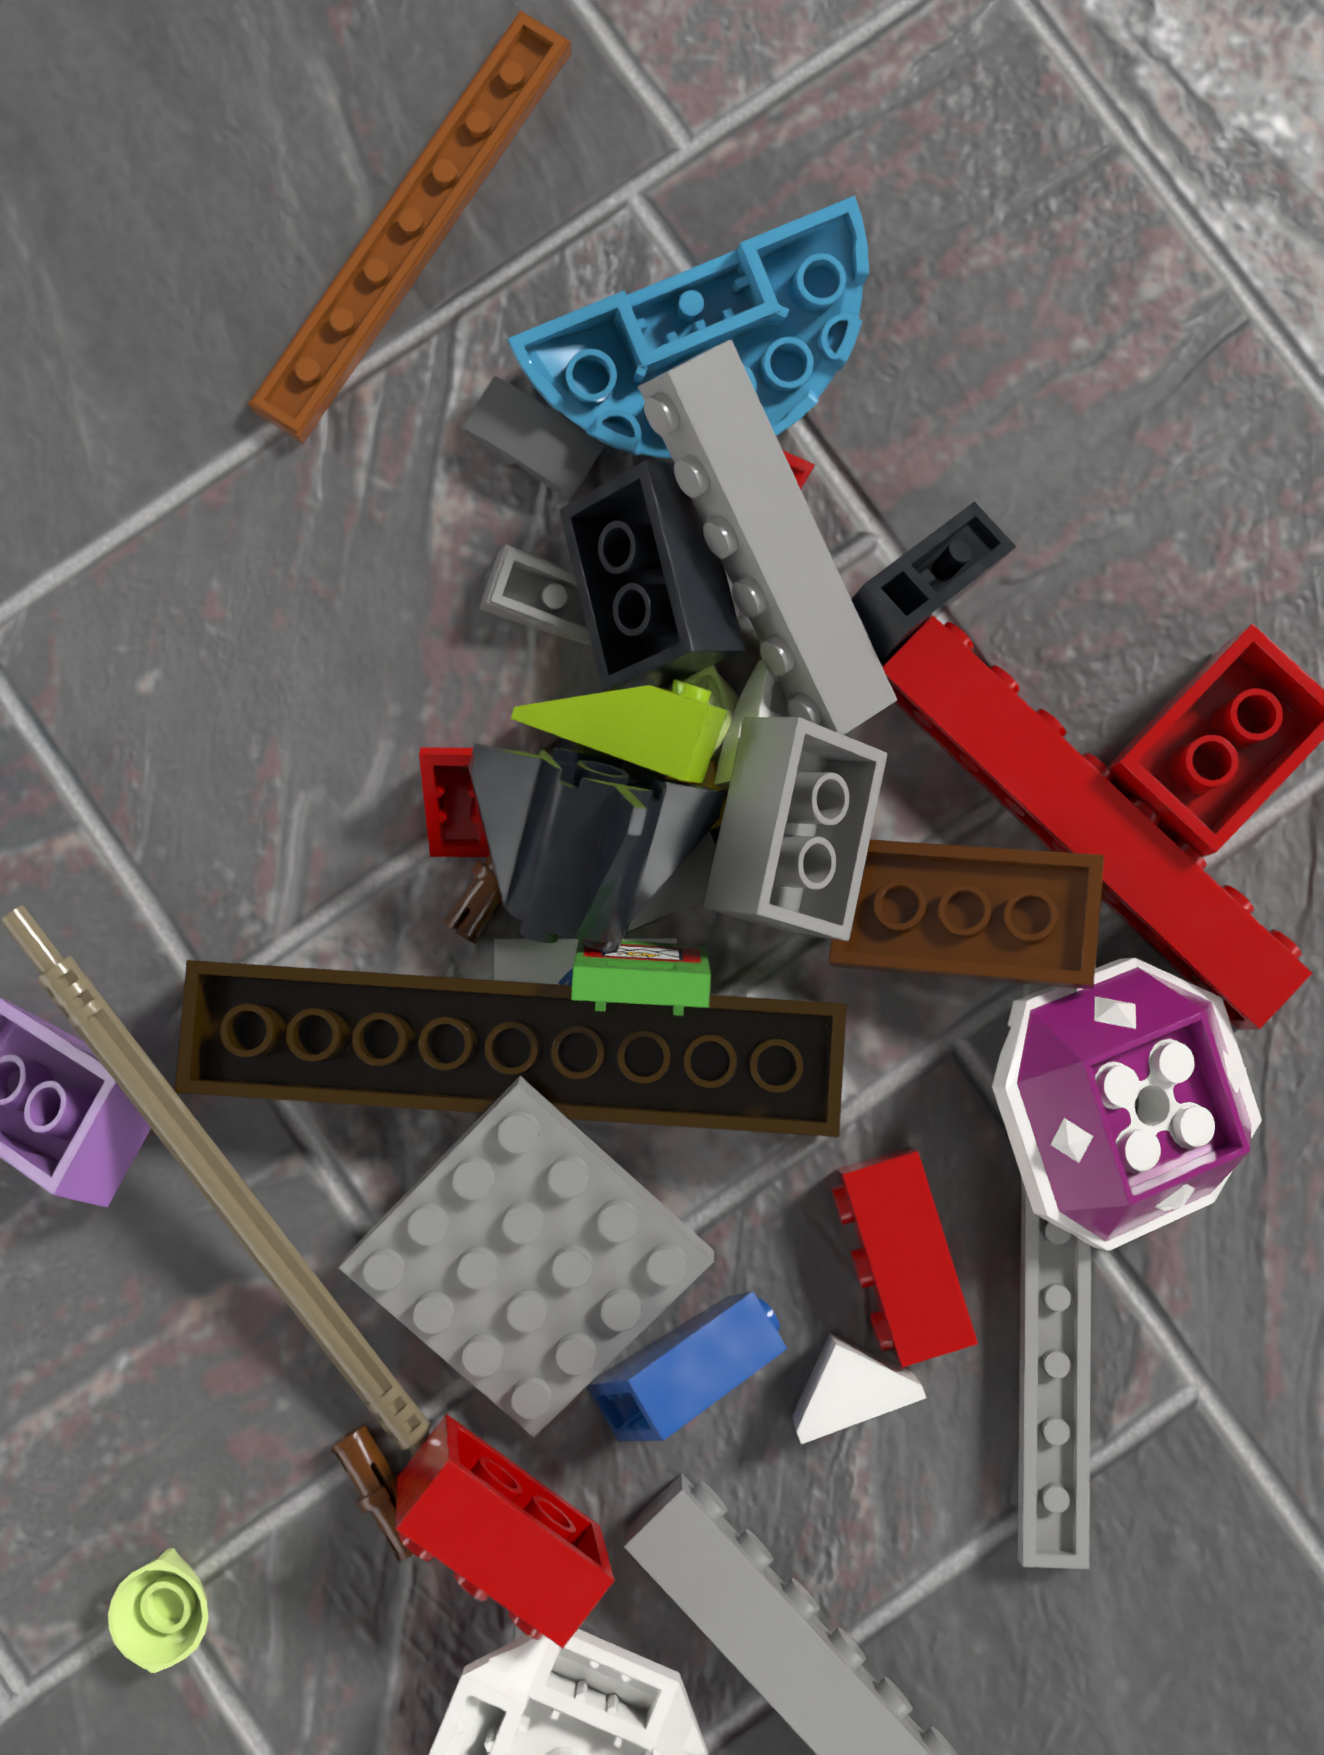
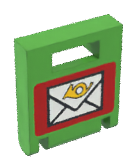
[571,939,711,1016]

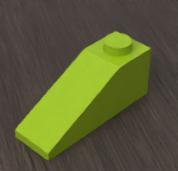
[510,679,727,784]

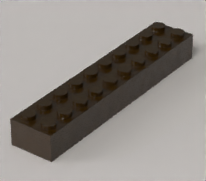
[175,960,847,1137]

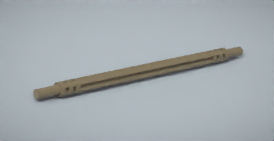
[0,905,431,1456]

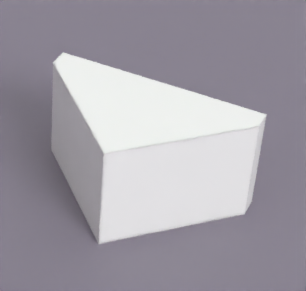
[792,1333,926,1444]

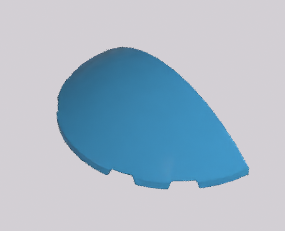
[507,196,869,459]

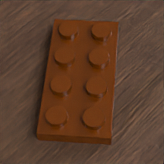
[828,839,1104,990]

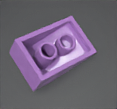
[0,998,151,1207]

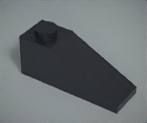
[851,501,1016,664]

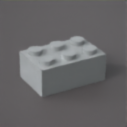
[703,717,888,941]

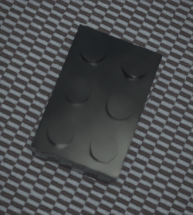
[559,460,745,692]

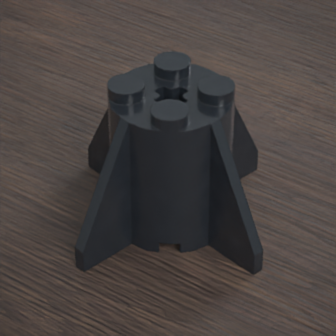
[468,738,726,952]

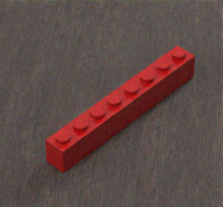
[882,615,1313,1030]

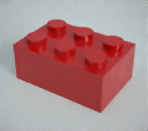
[1107,623,1324,857]
[395,1414,615,1649]

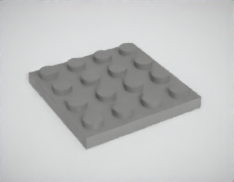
[339,1076,714,1437]

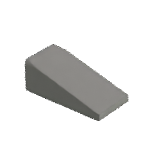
[479,545,592,646]

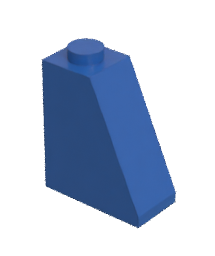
[586,1291,788,1442]

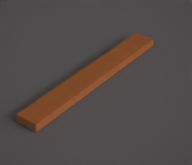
[248,10,572,444]

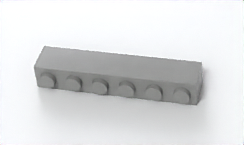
[638,339,897,735]
[624,1473,957,1755]

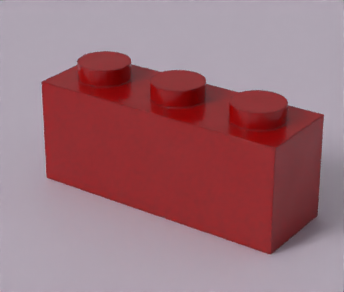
[831,1147,978,1368]

